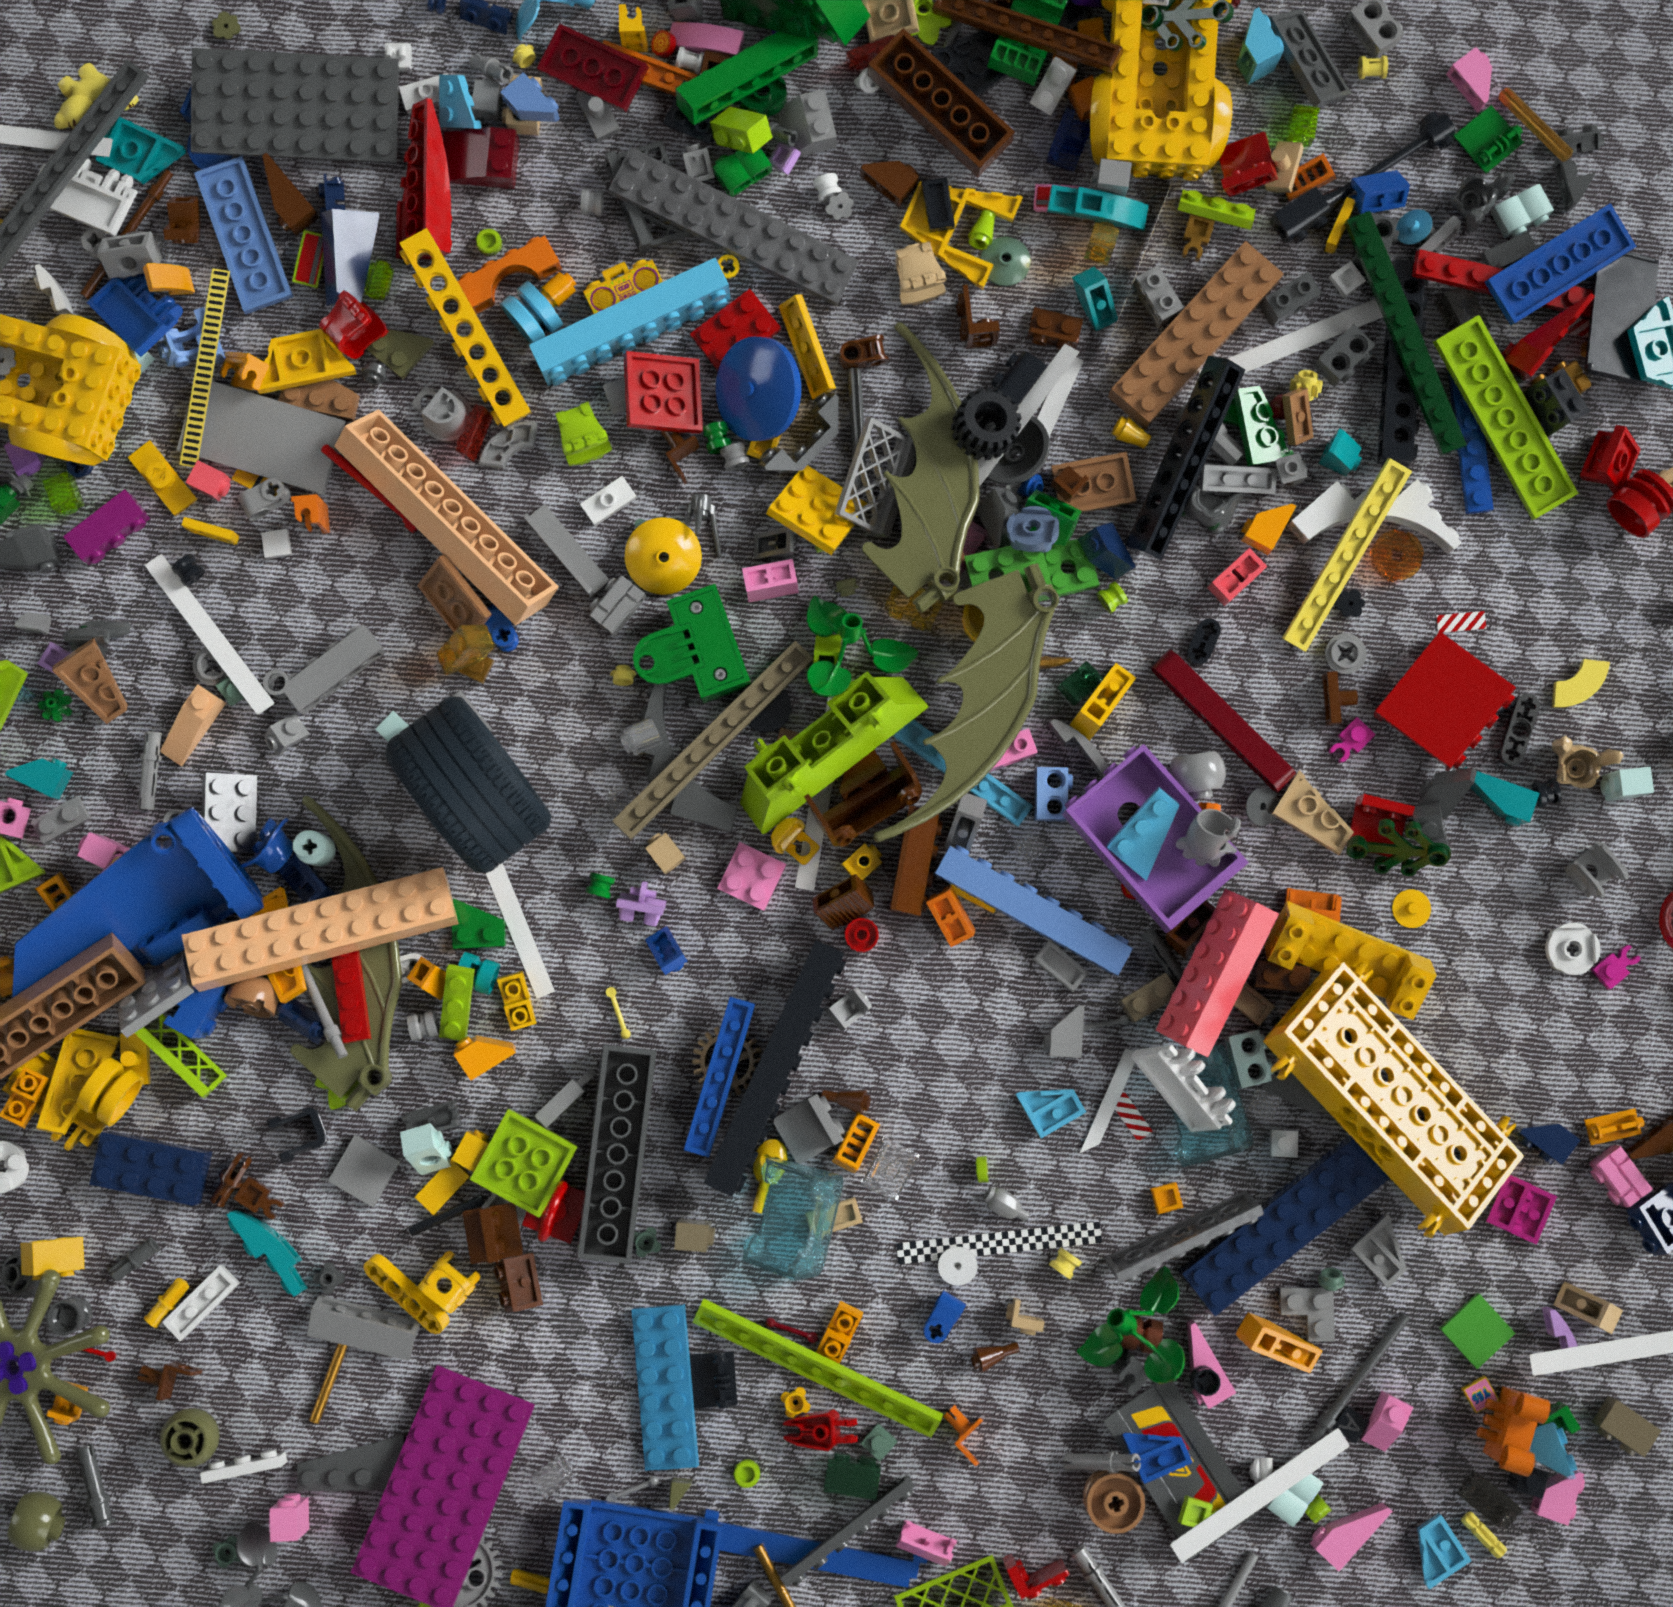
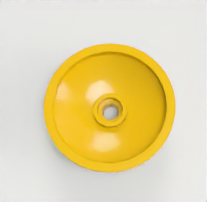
[624,517,702,595]

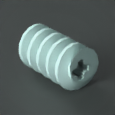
[293,830,336,867]

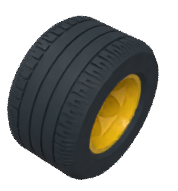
[385,696,552,873]

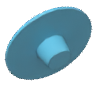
[1396,209,1432,245]

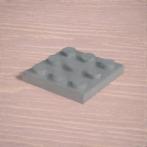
[117,951,194,1038]

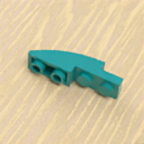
[1047,184,1149,231]
[226,1210,308,1297]

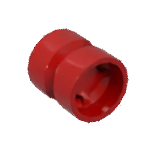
[845,918,879,953]

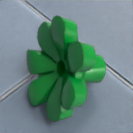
[38,689,72,723]

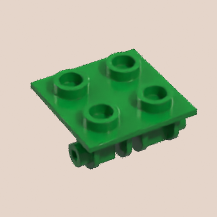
[1453,105,1524,174]

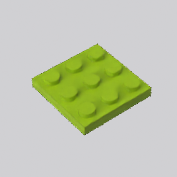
[470,1108,579,1218]

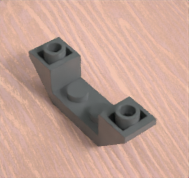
[757,393,839,471]

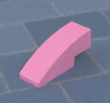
[670,22,744,58]

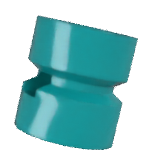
[458,952,500,995]

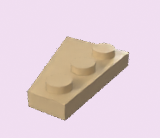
[1271,770,1354,855]

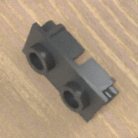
[1557,124,1607,154]

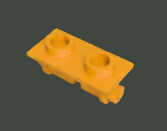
[1584,1108,1645,1146]

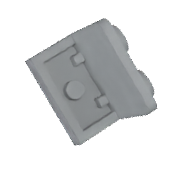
[774,1093,845,1164]

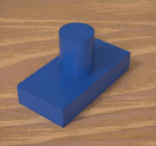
[645,926,687,975]

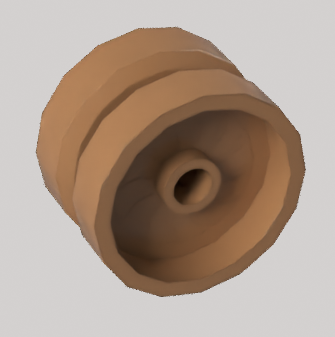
[1083,1470,1145,1534]

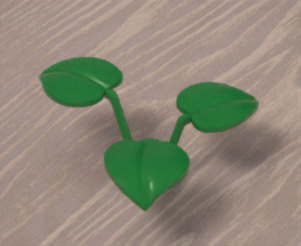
[807,595,919,697]
[1077,1266,1185,1384]

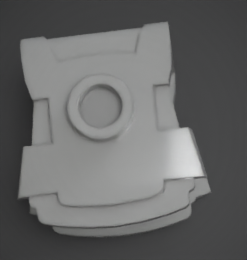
[1564,841,1629,898]

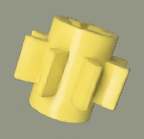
[1289,370,1323,401]

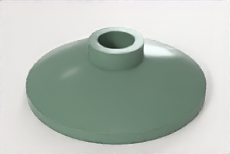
[980,237,1031,287]

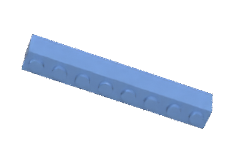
[933,845,1133,976]

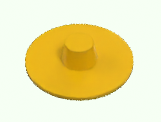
[1392,889,1431,928]

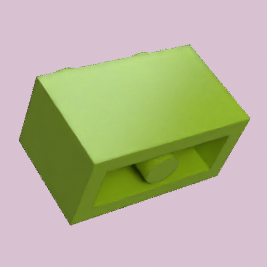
[710,107,773,154]

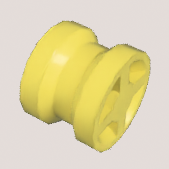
[1049,1247,1082,1280]

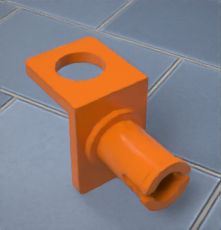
[943,1405,984,1467]

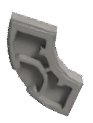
[478,421,538,470]

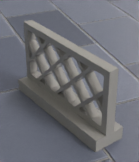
[834,417,916,537]

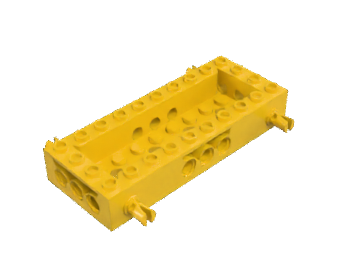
[1263,962,1524,1238]

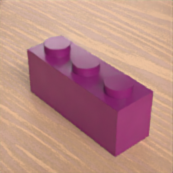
[63,489,150,565]

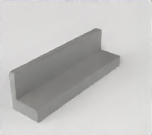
[523,504,610,599]
[307,1295,421,1361]

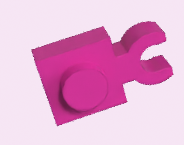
[1328,717,1376,763]
[1590,945,1641,990]

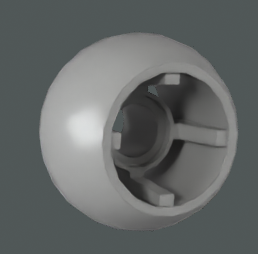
[1169,751,1226,799]

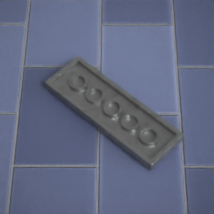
[1104,1191,1264,1283]

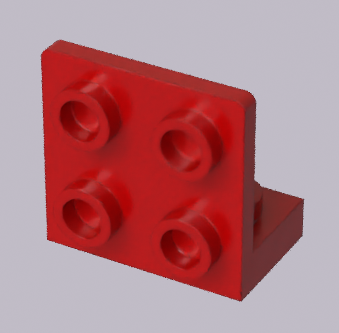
[1219,131,1278,197]
[1346,794,1415,857]
[1002,1553,1069,1600]

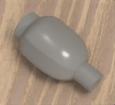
[983,1187,1030,1222]

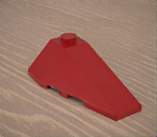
[1501,293,1595,381]

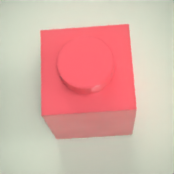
[185,460,231,501]

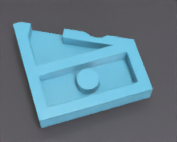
[439,75,481,129]
[1015,1089,1086,1138]
[1417,1513,1472,1590]

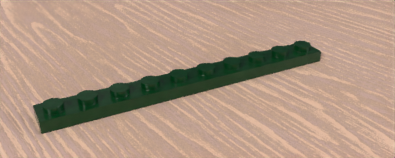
[1344,211,1467,456]

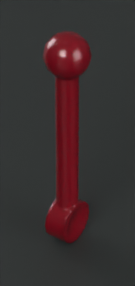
[765,1317,818,1343]

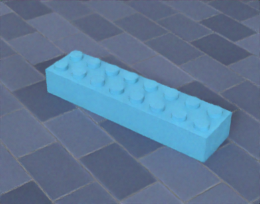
[529,258,731,386]

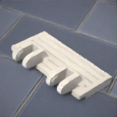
[37,155,138,236]
[1131,1045,1236,1132]

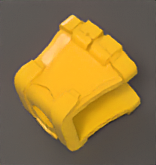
[417,1251,481,1313]

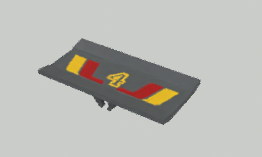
[1103,1382,1259,1559]

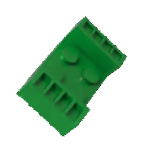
[987,0,1068,86]

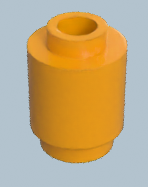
[540,272,576,308]

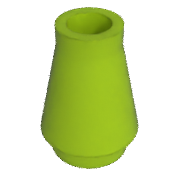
[968,210,996,250]

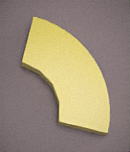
[1552,659,1610,708]

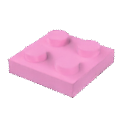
[717,842,787,911]

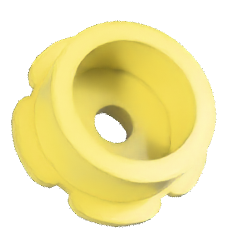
[512,44,536,68]
[610,665,636,686]

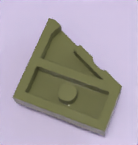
[365,329,434,380]

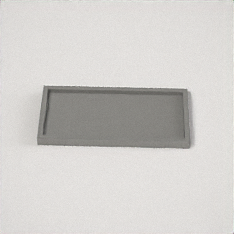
[176,381,346,495]

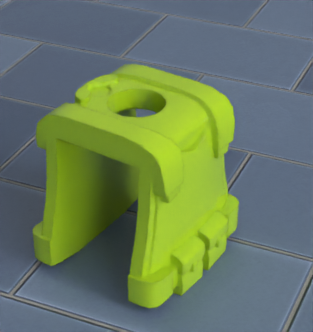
[555,402,612,466]

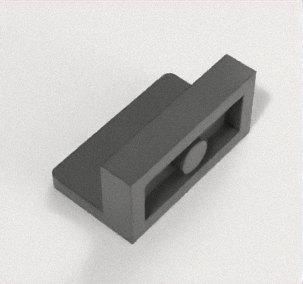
[1481,231,1544,269]

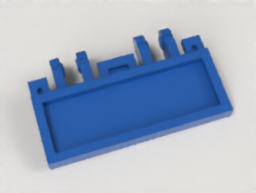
[87,274,183,357]

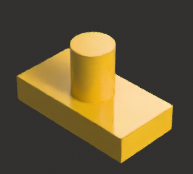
[120,1033,151,1085]

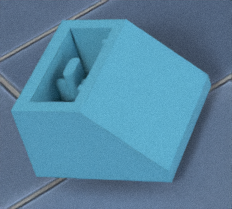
[1236,7,1284,85]

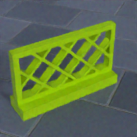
[894,1554,1014,1607]

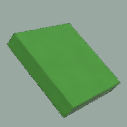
[1439,1293,1516,1369]

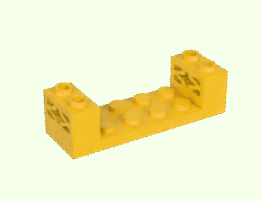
[1264,901,1437,1020]

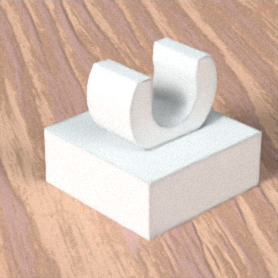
[385,43,412,71]

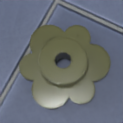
[212,11,241,40]

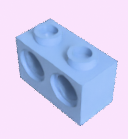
[1034,767,1073,822]

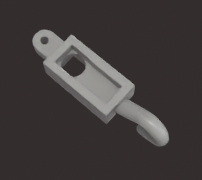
[531,1068,597,1128]

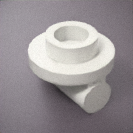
[854,68,880,93]
[1250,1458,1273,1484]

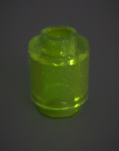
[364,260,395,300]

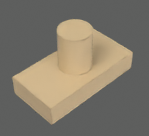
[1265,141,1304,193]

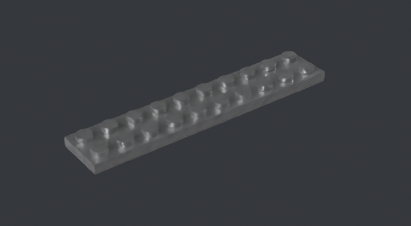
[608,147,859,307]

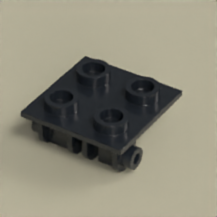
[663,80,727,144]
[690,1351,738,1409]

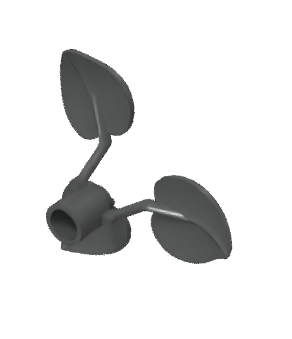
[218,1522,322,1607]

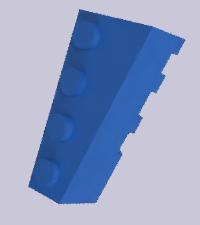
[164,984,230,1038]

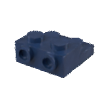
[1626,1182,1673,1256]

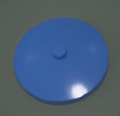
[716,336,801,441]

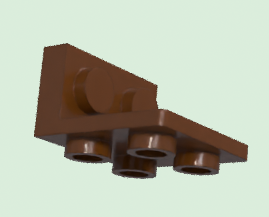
[956,284,1000,349]

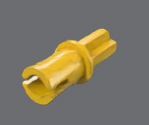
[144,1278,189,1328]

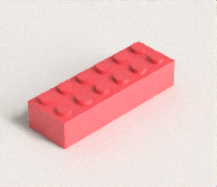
[1156,889,1279,1057]

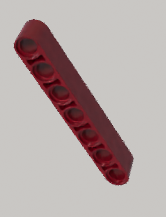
[1151,649,1296,793]

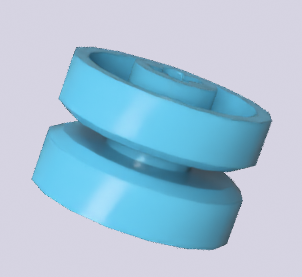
[499,281,563,344]

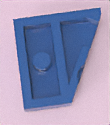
[1122,1433,1193,1484]

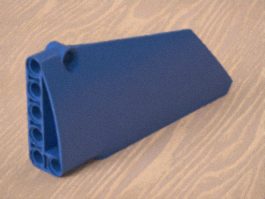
[12,807,264,998]

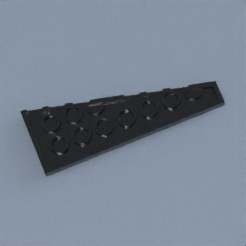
[930,0,1093,98]

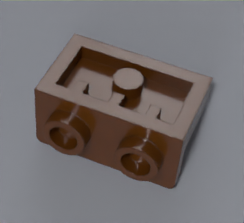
[1027,307,1083,350]
[494,1252,543,1312]

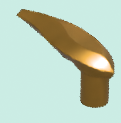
[1039,656,1072,669]

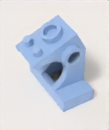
[157,307,226,368]

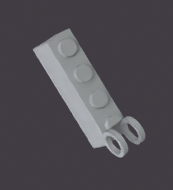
[263,624,386,715]

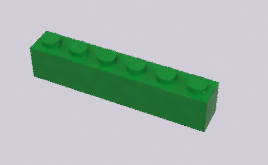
[676,32,818,125]

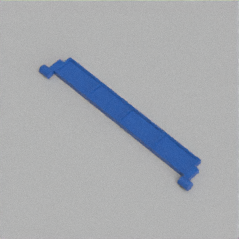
[705,1509,927,1588]

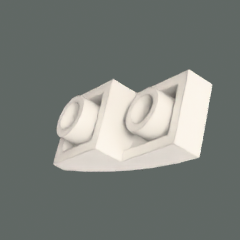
[34,264,74,315]

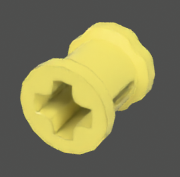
[1358,55,1388,79]

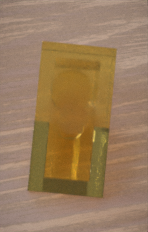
[1084,222,1120,266]

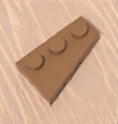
[52,638,128,724]

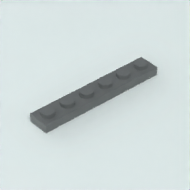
[780,1475,915,1587]

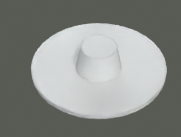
[938,1247,978,1285]

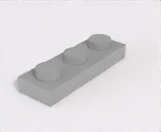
[1199,464,1278,494]

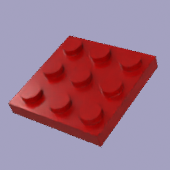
[623,351,703,434]

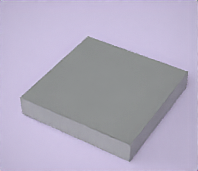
[328,1135,401,1207]

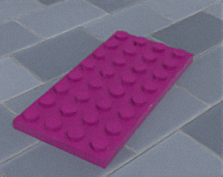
[350,1365,536,1607]

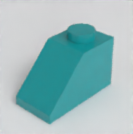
[1072,266,1118,331]
[1318,428,1362,476]
[5,757,73,800]

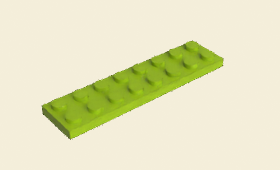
[1433,315,1578,520]

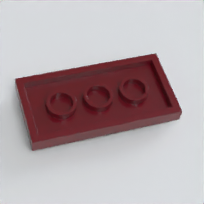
[537,23,649,112]

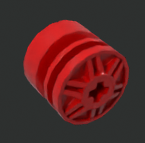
[1606,469,1673,538]

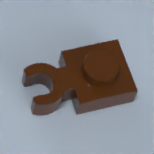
[233,1176,285,1219]

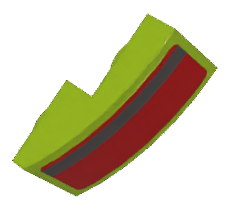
[292,230,324,288]

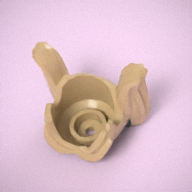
[1552,736,1624,788]

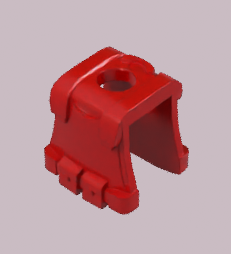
[319,290,389,359]

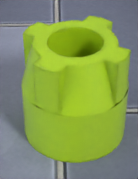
[1305,1493,1332,1524]

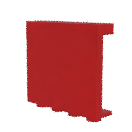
[1373,631,1516,771]

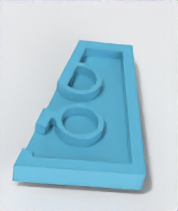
[1106,787,1179,881]

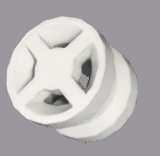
[813,173,842,203]

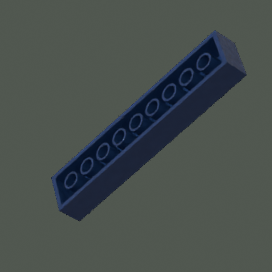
[1177,1135,1390,1317]

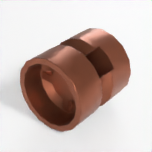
[1120,1316,1163,1354]

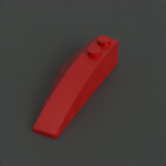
[396,98,452,259]

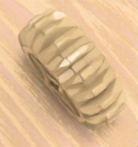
[692,1027,762,1097]

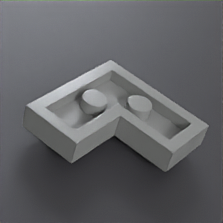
[1279,1287,1335,1342]

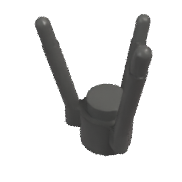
[684,494,722,557]

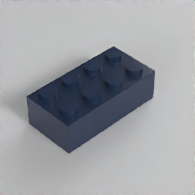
[89,1131,213,1206]

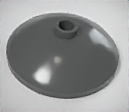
[977,416,1050,485]

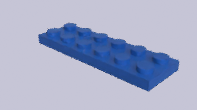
[1484,203,1637,326]

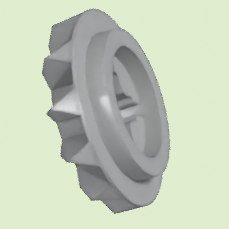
[1325,633,1366,674]
[193,646,228,686]

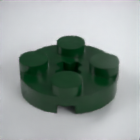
[737,77,787,119]

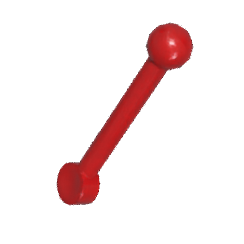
[66,1338,117,1362]

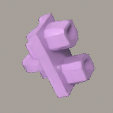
[616,881,667,926]

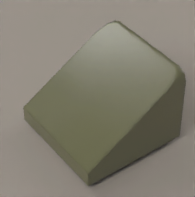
[668,1477,693,1510]

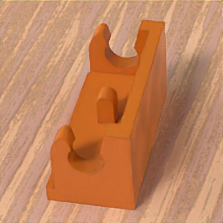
[291,494,330,534]
[926,885,976,947]
[1284,888,1342,922]

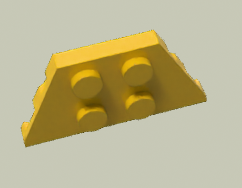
[258,329,356,394]

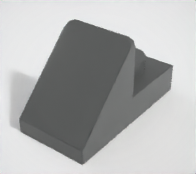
[1552,158,1596,212]

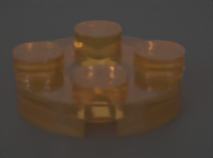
[1370,530,1424,582]

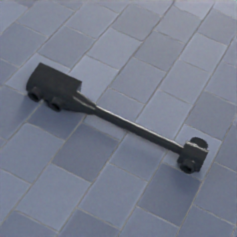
[1270,111,1456,244]
[977,351,1047,430]

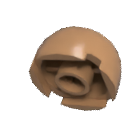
[224,975,279,1018]

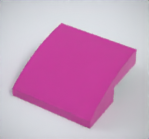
[1486,1175,1557,1245]

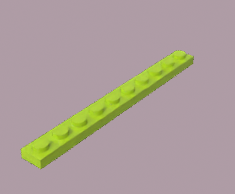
[692,1298,943,1438]

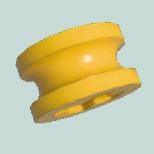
[718,254,739,279]

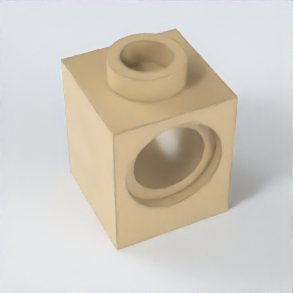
[645,833,686,874]

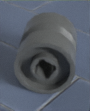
[46,1296,92,1335]

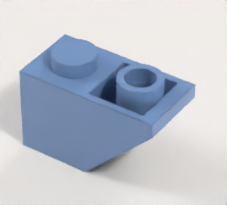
[500,72,560,122]

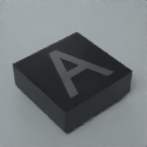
[1332,1406,1369,1444]

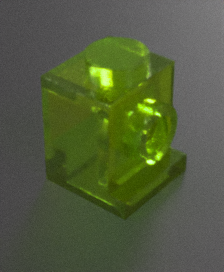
[1286,104,1320,147]

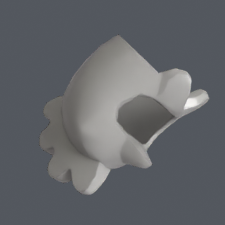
[1176,809,1241,867]

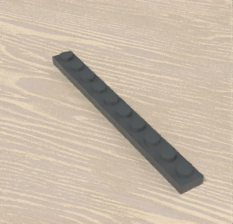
[0,60,149,272]

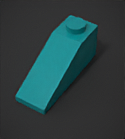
[1459,767,1540,827]

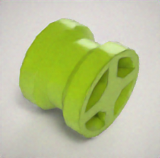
[1096,581,1128,614]

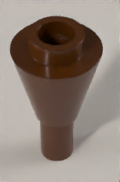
[821,1089,871,1115]
[970,1342,1020,1373]

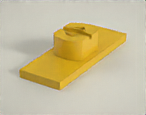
[128,440,198,517]

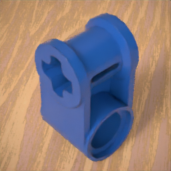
[484,604,519,652]
[923,1290,966,1344]

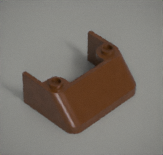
[804,742,922,847]

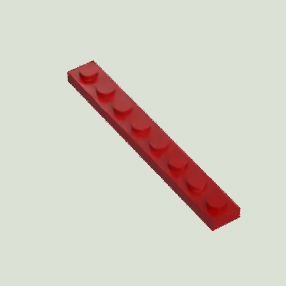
[1412,249,1593,318]

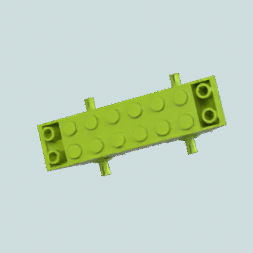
[740,671,929,835]

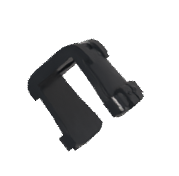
[266,1107,327,1164]

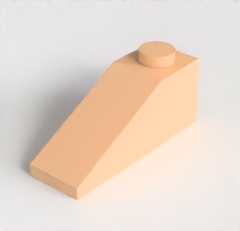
[160,684,226,766]

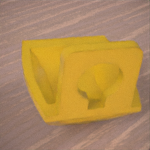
[771,817,820,865]

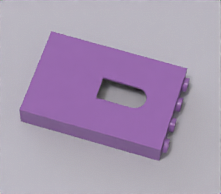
[1062,744,1249,933]

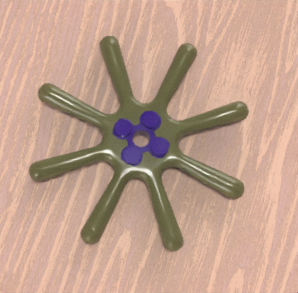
[0,1269,110,1465]

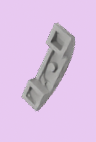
[1048,719,1108,779]

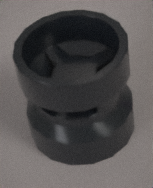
[1190,1365,1221,1396]

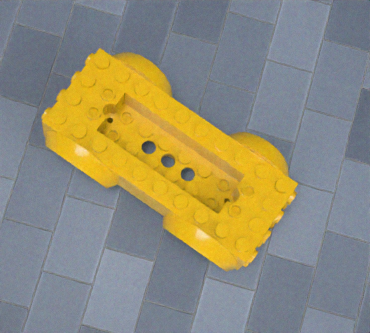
[1090,0,1232,181]
[0,314,141,466]

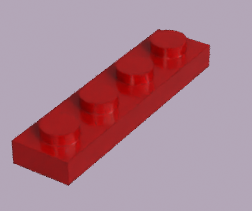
[331,950,371,1044]

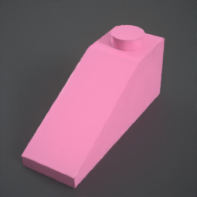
[1187,1319,1236,1409]
[1310,1502,1393,1571]

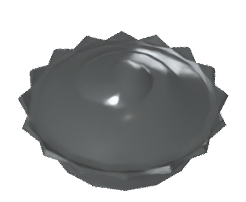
[1,1249,40,1299]

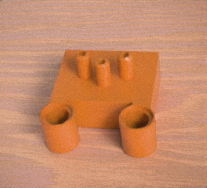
[1476,1386,1550,1477]

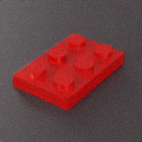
[690,289,781,371]

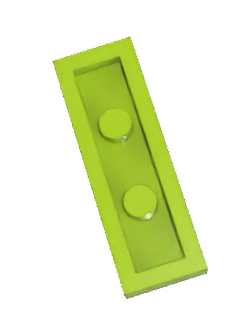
[1177,190,1256,230]
[439,964,475,1041]

